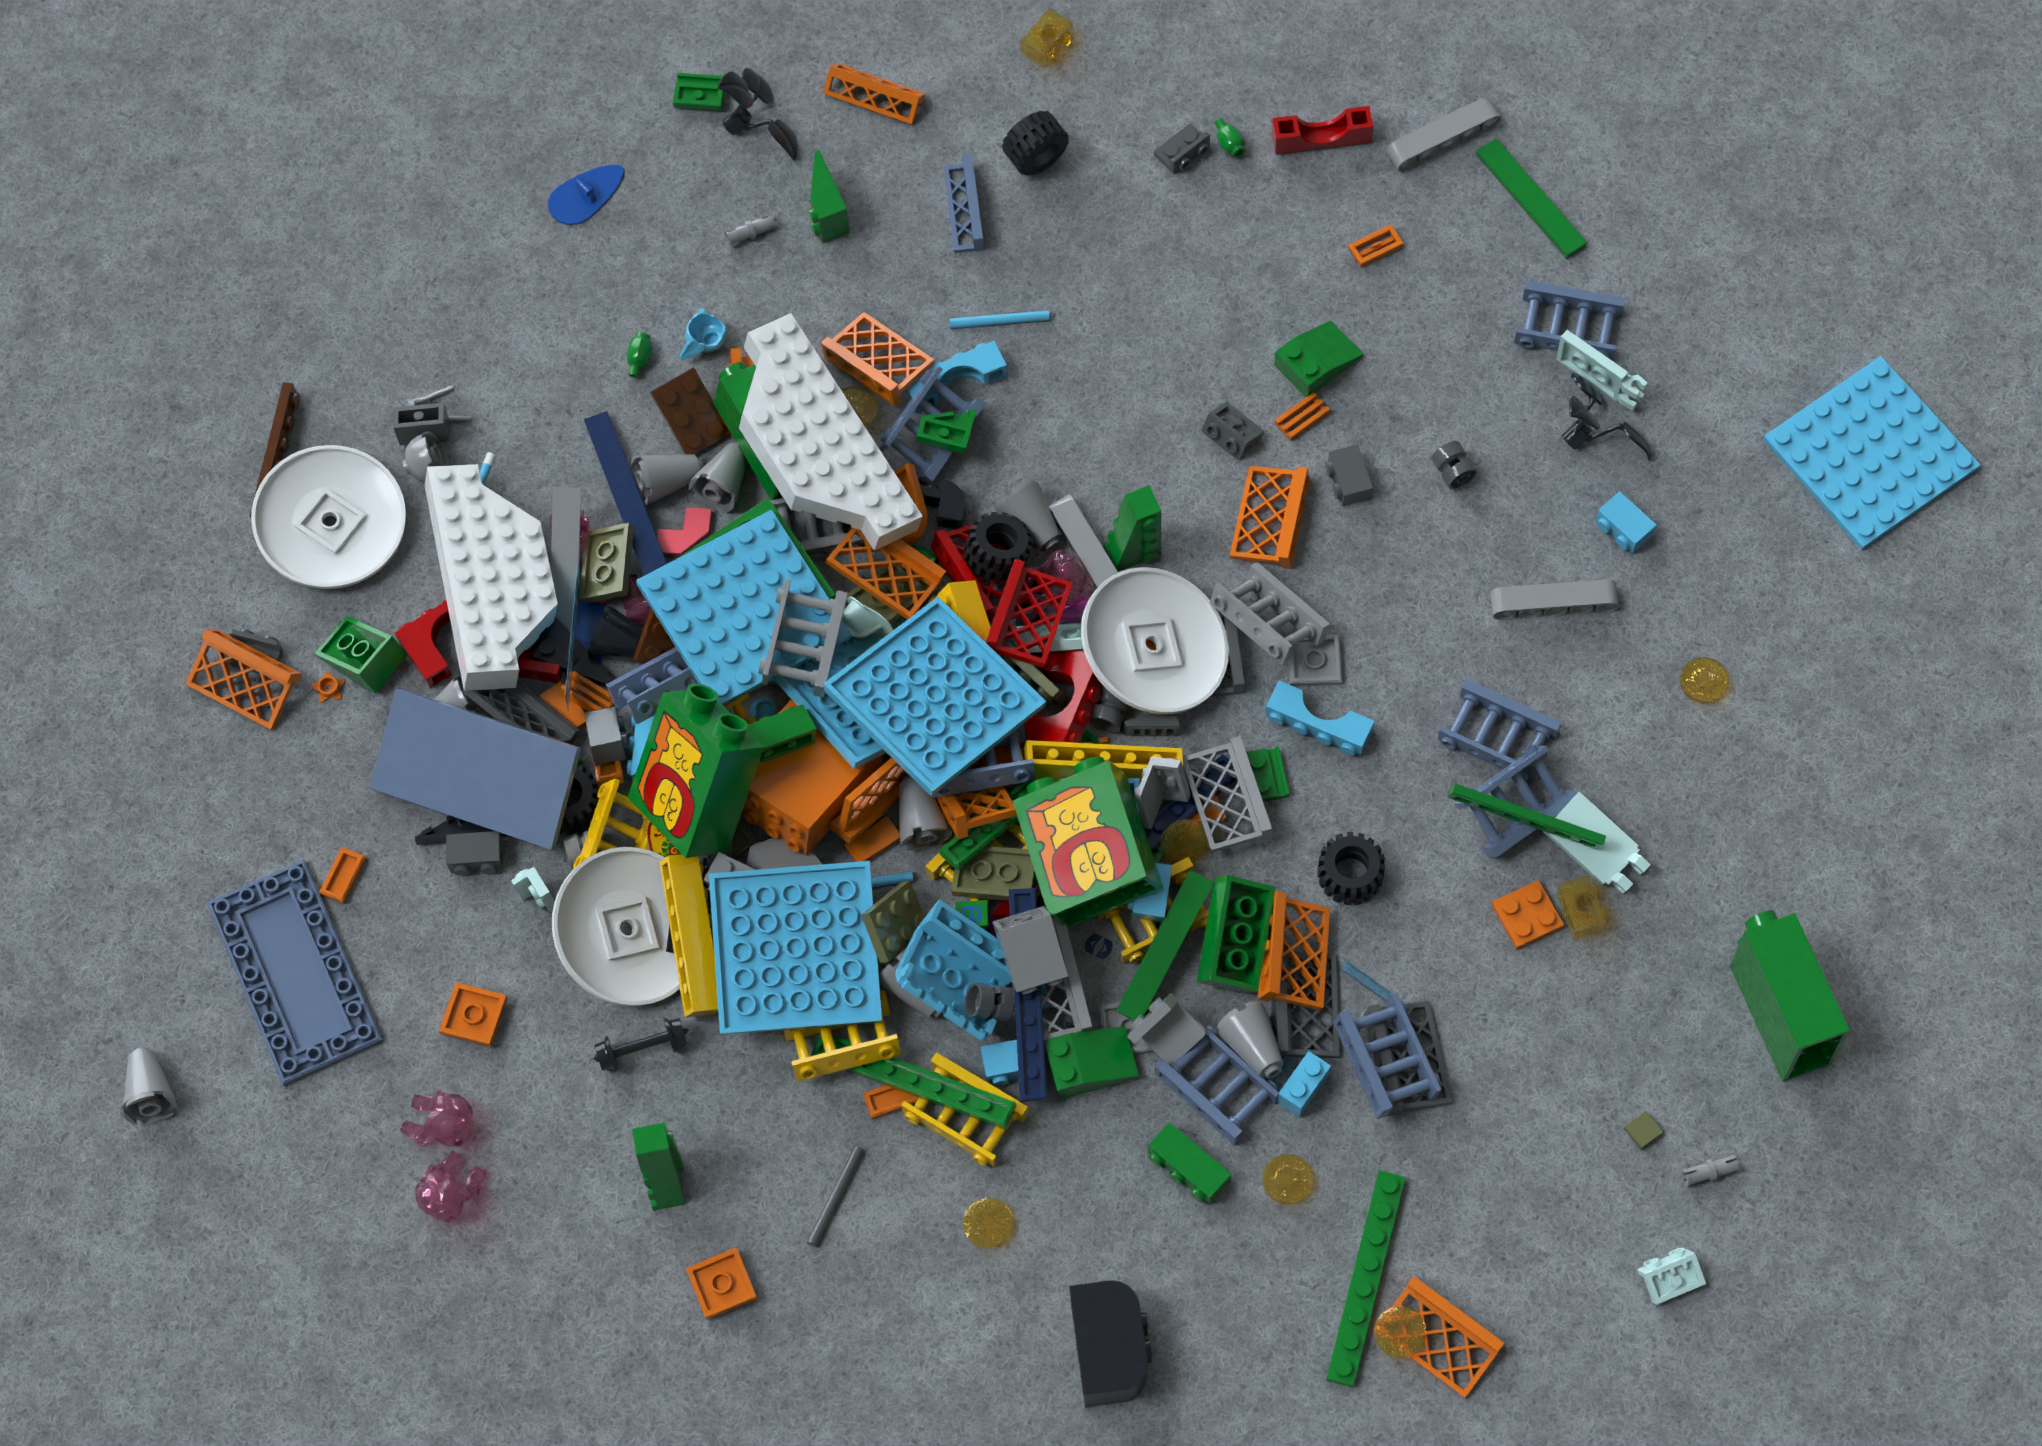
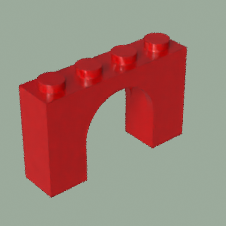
[394,599,452,688]
[1019,650,1103,749]

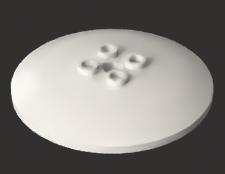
[251,445,406,589]
[1081,567,1229,714]
[552,847,680,1006]

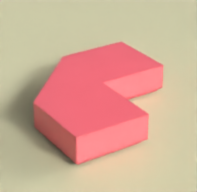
[657,508,712,557]

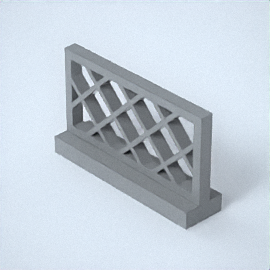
[1183,736,1273,853]
[1041,924,1092,1040]

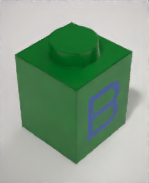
[955,900,990,933]

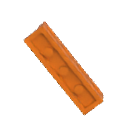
[823,63,926,124]

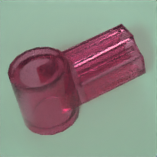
[621,574,651,624]

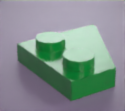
[916,409,977,454]

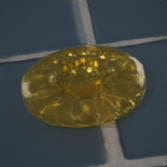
[841,387,878,427]
[1680,657,1729,703]
[1160,819,1208,865]
[1263,1154,1313,1204]
[962,1198,1014,1249]
[1374,1306,1426,1358]

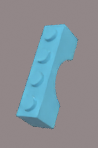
[903,341,1007,414]
[1265,680,1375,756]

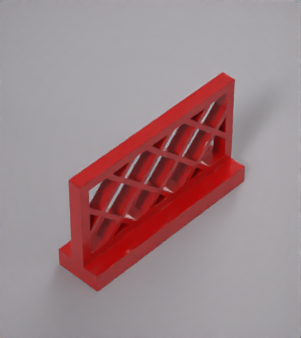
[930,523,1035,621]
[986,559,1073,668]

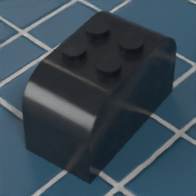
[1069,1280,1152,1407]

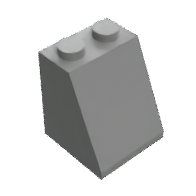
[993,906,1068,994]

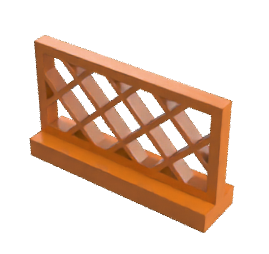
[821,312,935,407]
[1229,466,1311,570]
[825,528,946,620]
[185,629,302,730]
[935,755,1017,839]
[829,757,909,844]
[1258,891,1330,1010]
[1375,1276,1505,1398]

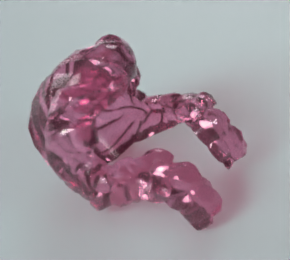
[1021,549,1087,614]
[400,1090,473,1147]
[415,1151,486,1223]

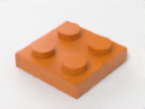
[1491,880,1564,950]
[439,982,508,1047]
[685,1247,757,1320]

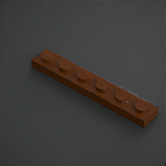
[250,382,300,518]

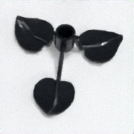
[717,68,797,160]
[1562,372,1651,461]

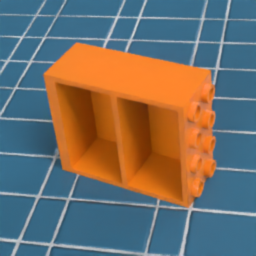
[741,699,883,856]

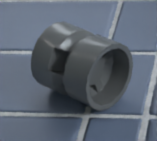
[1431,441,1478,489]
[1089,686,1129,733]
[964,983,1015,1022]

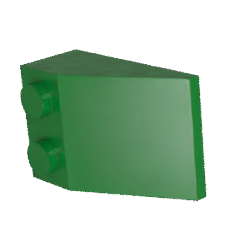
[808,150,850,243]
[1274,320,1364,397]
[314,616,408,693]
[1044,1026,1139,1099]

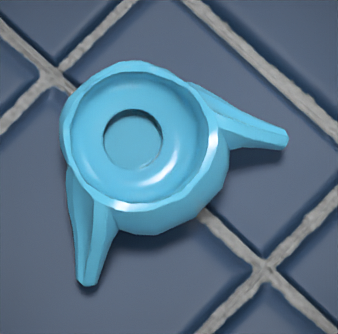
[679,308,728,360]

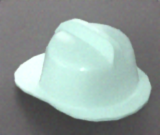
[842,596,893,639]

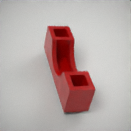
[1271,106,1374,154]

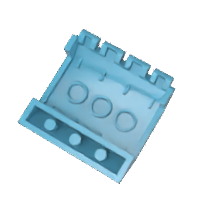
[895,900,1011,1041]

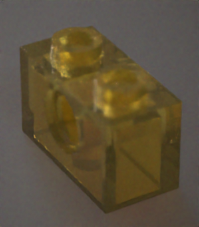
[1020,8,1074,68]
[1556,875,1608,940]

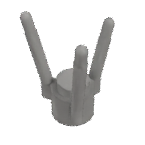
[408,385,472,422]

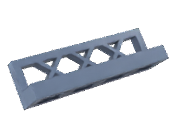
[944,153,984,253]

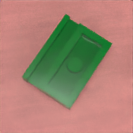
[673,73,724,111]
[1246,746,1289,802]

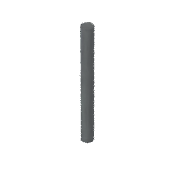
[807,1146,864,1247]

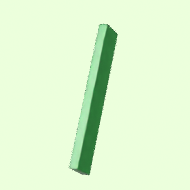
[1476,138,1587,259]
[1447,784,1606,849]
[1115,870,1214,1021]

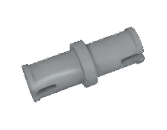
[724,214,776,246]
[1681,1155,1739,1186]

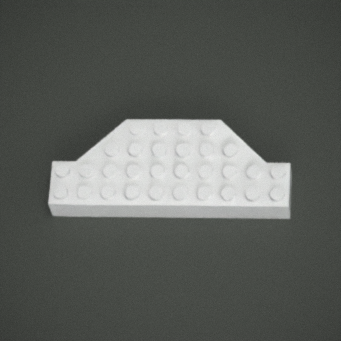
[739,313,923,551]
[425,464,558,691]

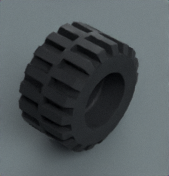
[1002,111,1069,176]
[964,512,1033,582]
[559,765,599,835]
[1317,832,1385,905]

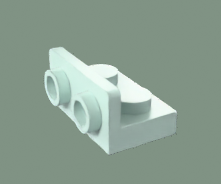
[511,867,555,913]
[1637,1248,1706,1305]

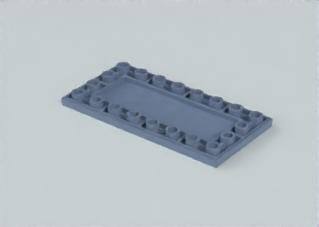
[370,688,581,850]
[206,860,383,1086]

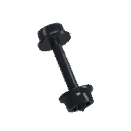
[593,1018,689,1071]

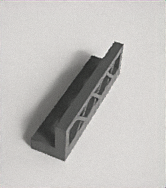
[1209,590,1245,697]

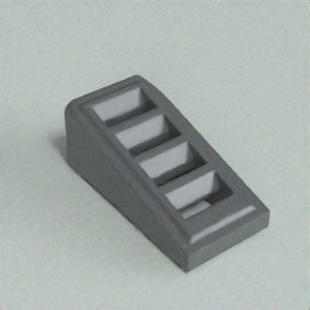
[1124,714,1180,736]

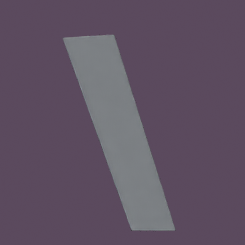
[551,487,581,633]

